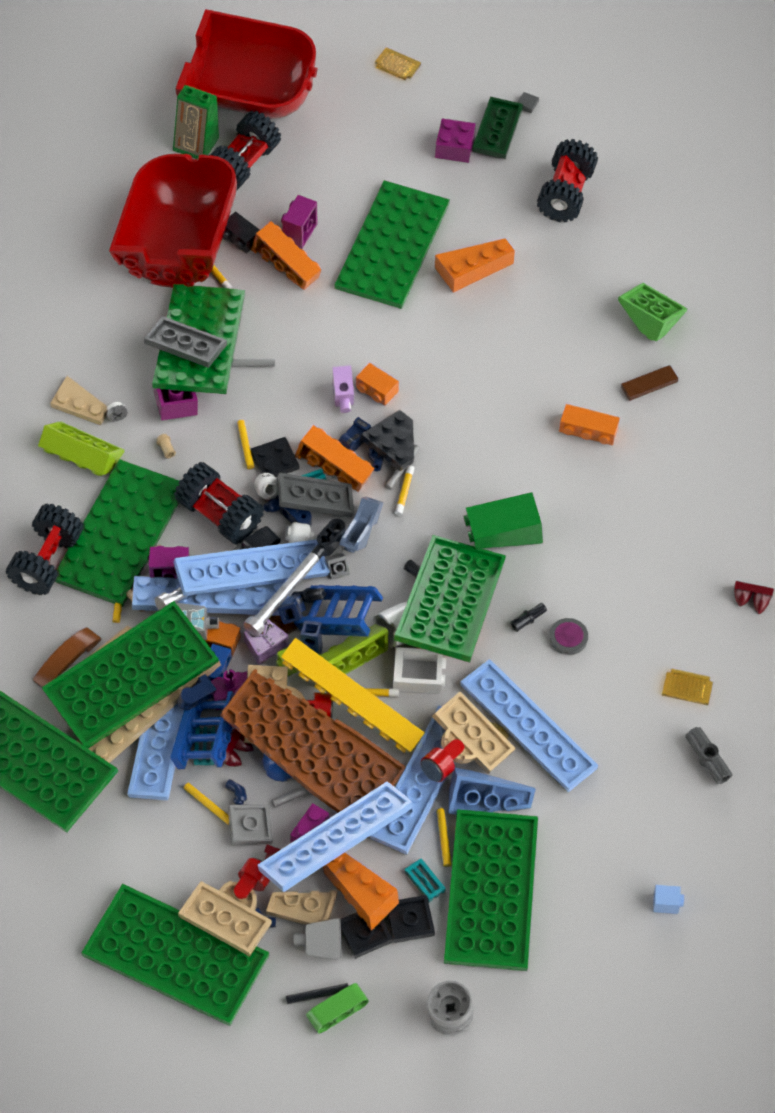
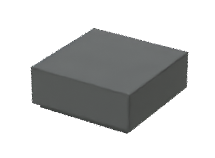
[518,92,539,113]

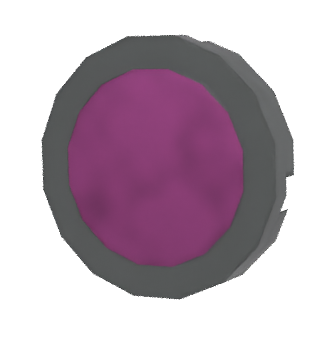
[549,618,588,655]

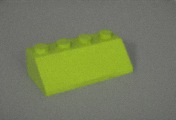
[38,421,125,476]
[319,624,388,674]

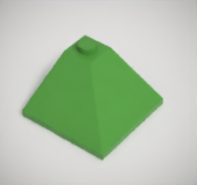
[618,283,688,341]

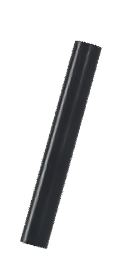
[286,983,348,1004]

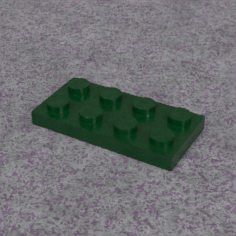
[472,96,523,159]

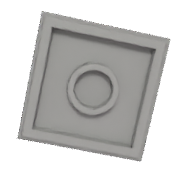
[228,804,273,845]

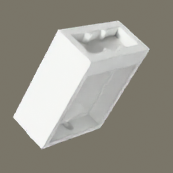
[393,647,446,694]

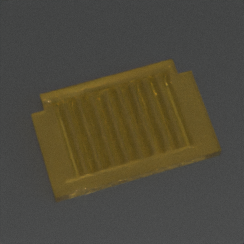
[375,47,421,80]
[662,668,713,705]

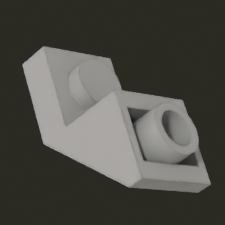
[325,545,350,579]

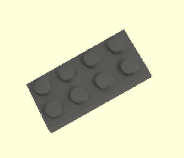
[144,316,227,368]
[277,473,354,517]

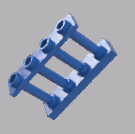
[294,585,383,637]
[170,691,235,769]

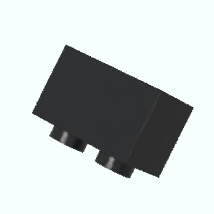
[223,211,260,254]

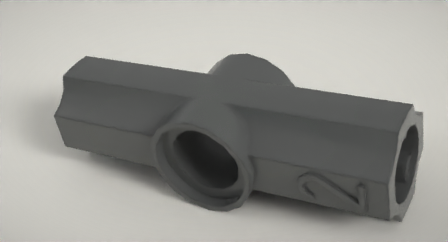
[685,727,733,784]

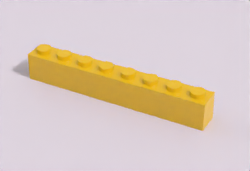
[281,638,425,753]

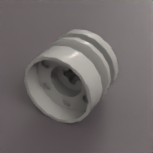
[427,981,473,1035]

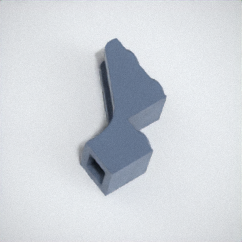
[339,496,384,553]

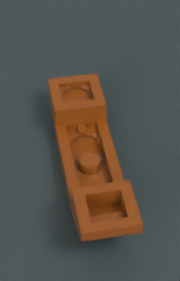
[33,627,102,688]

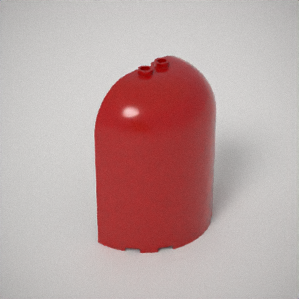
[175,9,318,119]
[109,154,237,288]

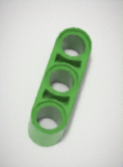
[306,983,369,1034]

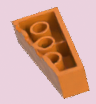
[251,221,322,290]
[435,238,515,293]
[295,425,375,492]
[323,852,399,931]

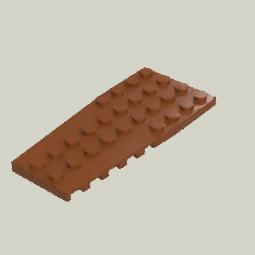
[220,669,406,813]

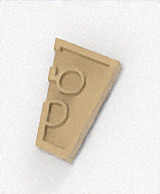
[50,376,108,425]
[266,890,338,925]

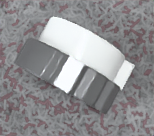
[107,402,128,422]

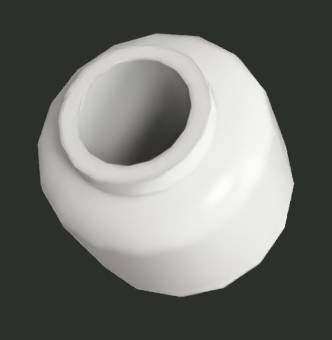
[254,473,278,500]
[285,522,314,543]

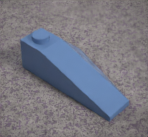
[448,768,536,815]

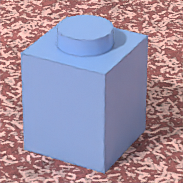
[653,885,684,914]

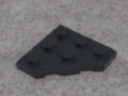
[360,410,414,471]

